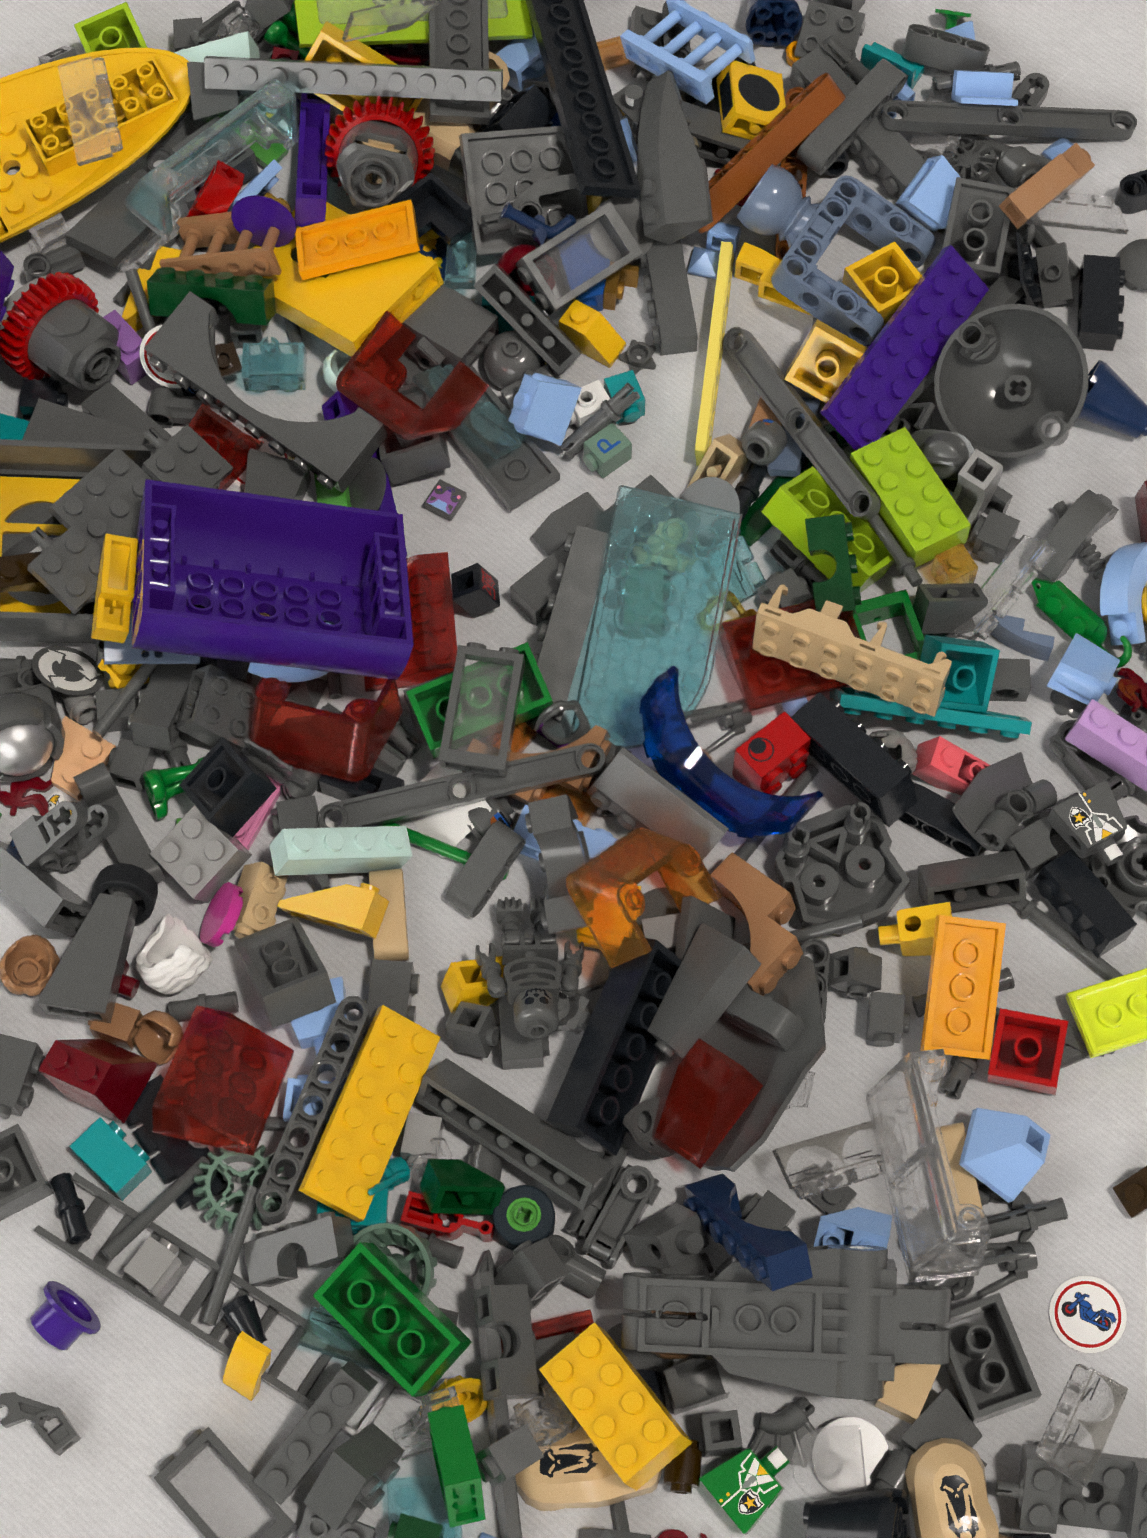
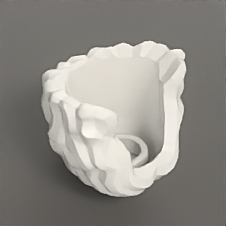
[136,913,213,995]

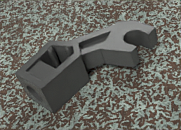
[0,1392,81,1456]

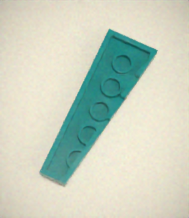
[829,685,1032,738]

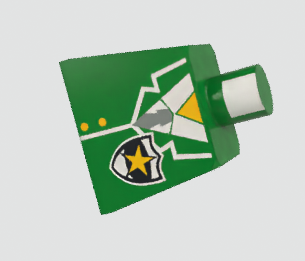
[699,1445,790,1534]

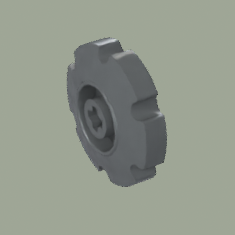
[1088,815,1147,918]

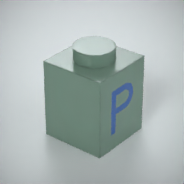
[583,422,632,478]

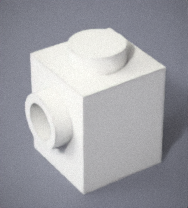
[569,380,610,429]

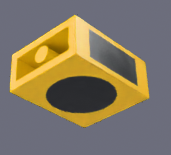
[716,60,786,140]

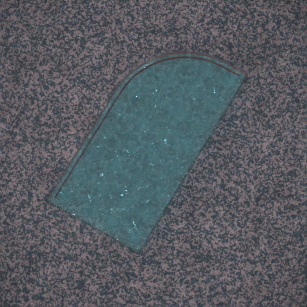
[570,485,743,747]

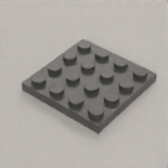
[459,126,588,257]

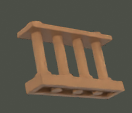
[159,205,298,277]

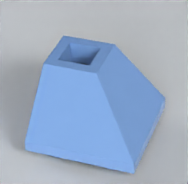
[959,1108,1051,1203]
[813,1207,892,1248]

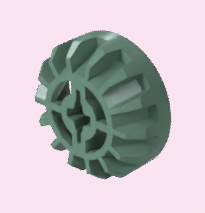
[353,1222,438,1297]

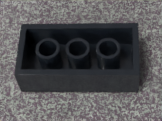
[791,692,917,828]

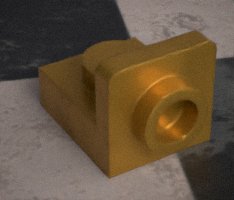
[603,262,639,311]

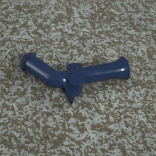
[500,201,576,246]

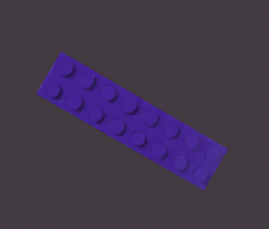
[820,245,989,451]

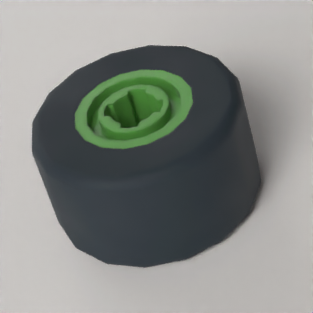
[492,1185,556,1251]

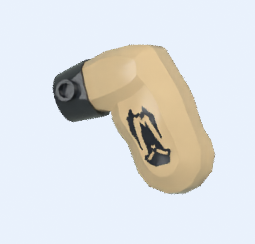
[515,1369,667,1511]
[905,1438,1052,1538]

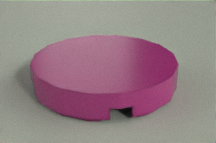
[200,882,243,948]

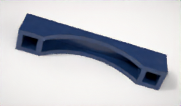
[683,1173,813,1291]

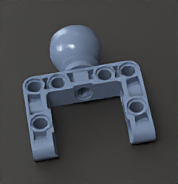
[736,164,936,347]

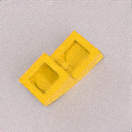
[222,1331,272,1401]

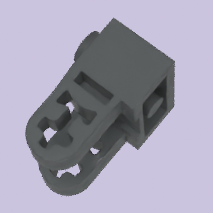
[10,801,119,871]

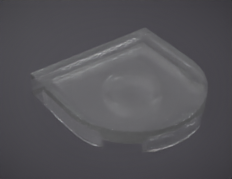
[791,1424,867,1500]

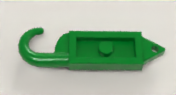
[1031,578,1132,668]

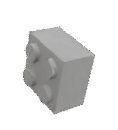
[150,805,252,903]

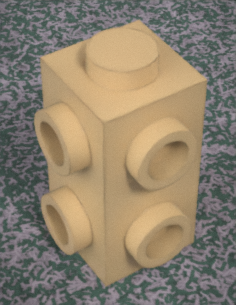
[233,862,288,938]

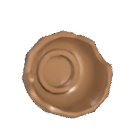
[133,1010,184,1065]

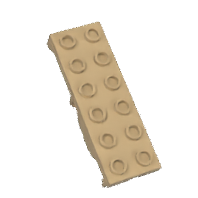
[752,585,952,717]

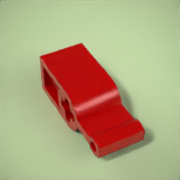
[185,160,245,217]
[400,1191,494,1242]

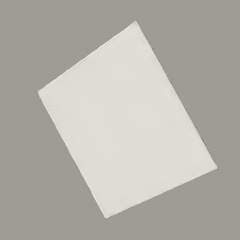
[410,763,492,860]

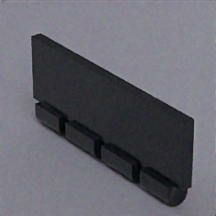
[125,1075,228,1210]

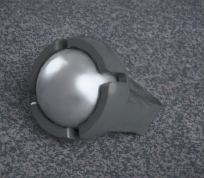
[0,667,65,782]

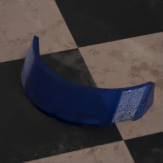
[639,665,824,838]

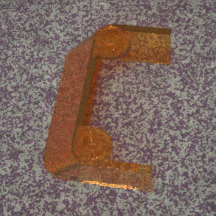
[566,827,722,968]

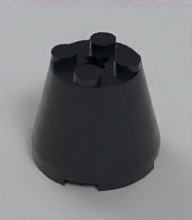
[803,1488,910,1538]

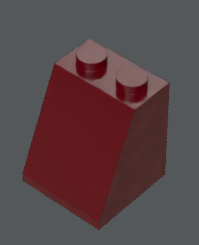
[38,1039,157,1124]

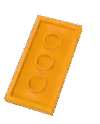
[295,199,420,280]
[920,915,1006,1060]

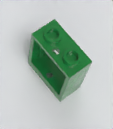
[843,589,925,661]
[427,1405,486,1528]

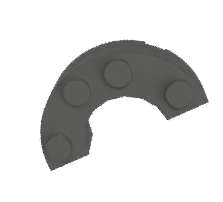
[525,794,596,934]

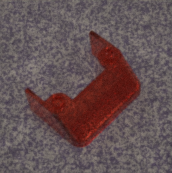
[336,311,489,440]
[249,677,403,781]

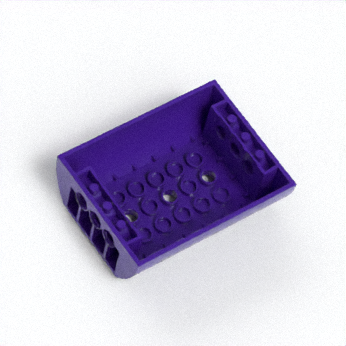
[132,479,413,680]

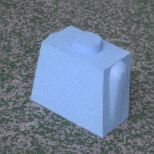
[895,155,961,232]
[508,373,582,446]
[1047,633,1120,705]

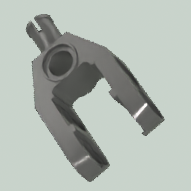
[481,173,590,244]

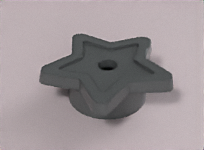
[618,340,656,375]

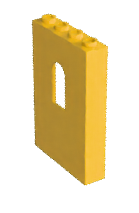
[252,202,444,363]

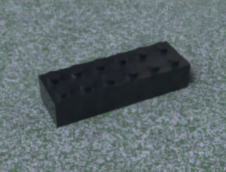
[546,935,682,1156]

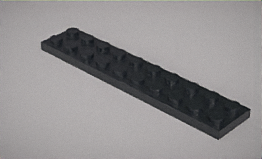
[525,0,641,199]

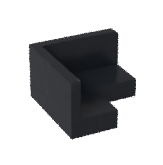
[387,172,472,246]

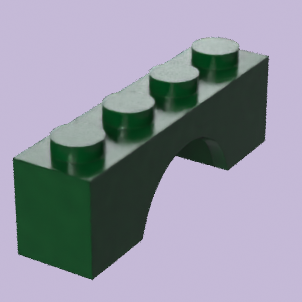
[147,267,276,326]

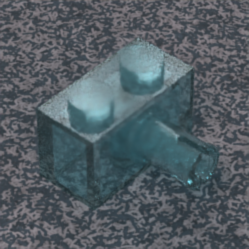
[242,337,307,393]

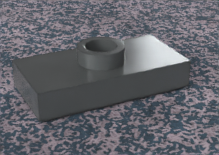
[1035,242,1075,308]

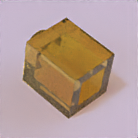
[930,543,978,584]

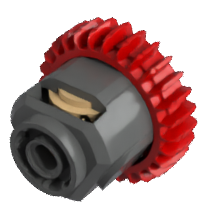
[325,95,435,211]
[0,272,121,391]

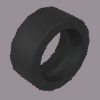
[91,863,158,924]

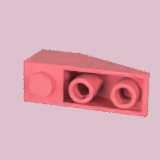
[911,736,990,795]

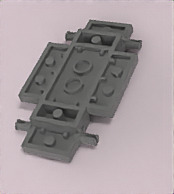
[27,424,233,614]

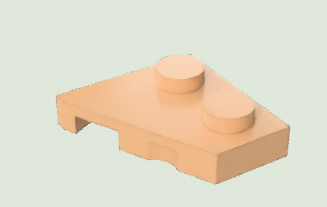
[51,716,116,801]

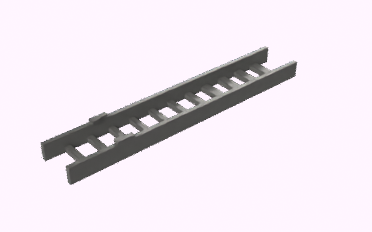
[34,1172,425,1438]

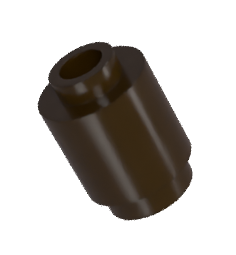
[663,1439,702,1494]

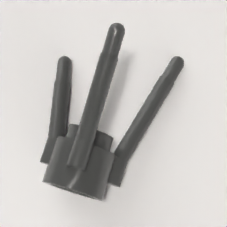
[669,699,752,754]
[952,1240,1038,1298]

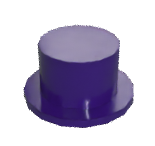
[30,1281,101,1350]

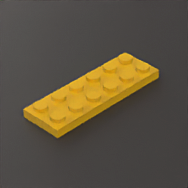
[298,1005,440,1222]

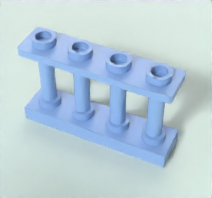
[620,0,755,104]

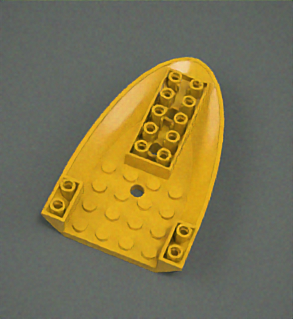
[0,48,191,243]

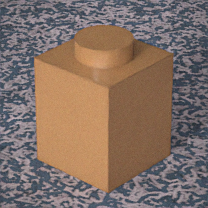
[88,1003,143,1051]

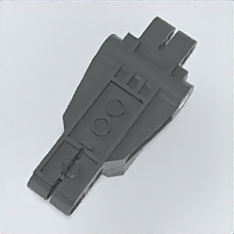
[621,1244,951,1400]

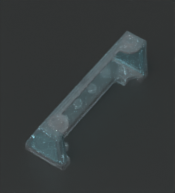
[125,78,298,243]

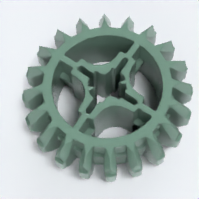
[193,1140,287,1234]

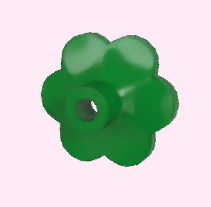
[935,9,971,29]

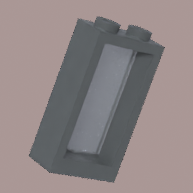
[515,201,643,316]
[438,642,525,777]
[154,1427,298,1538]

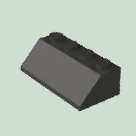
[586,747,729,873]

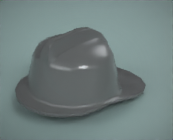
[911,429,975,481]

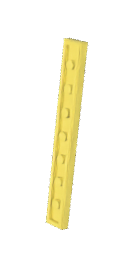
[695,241,734,466]

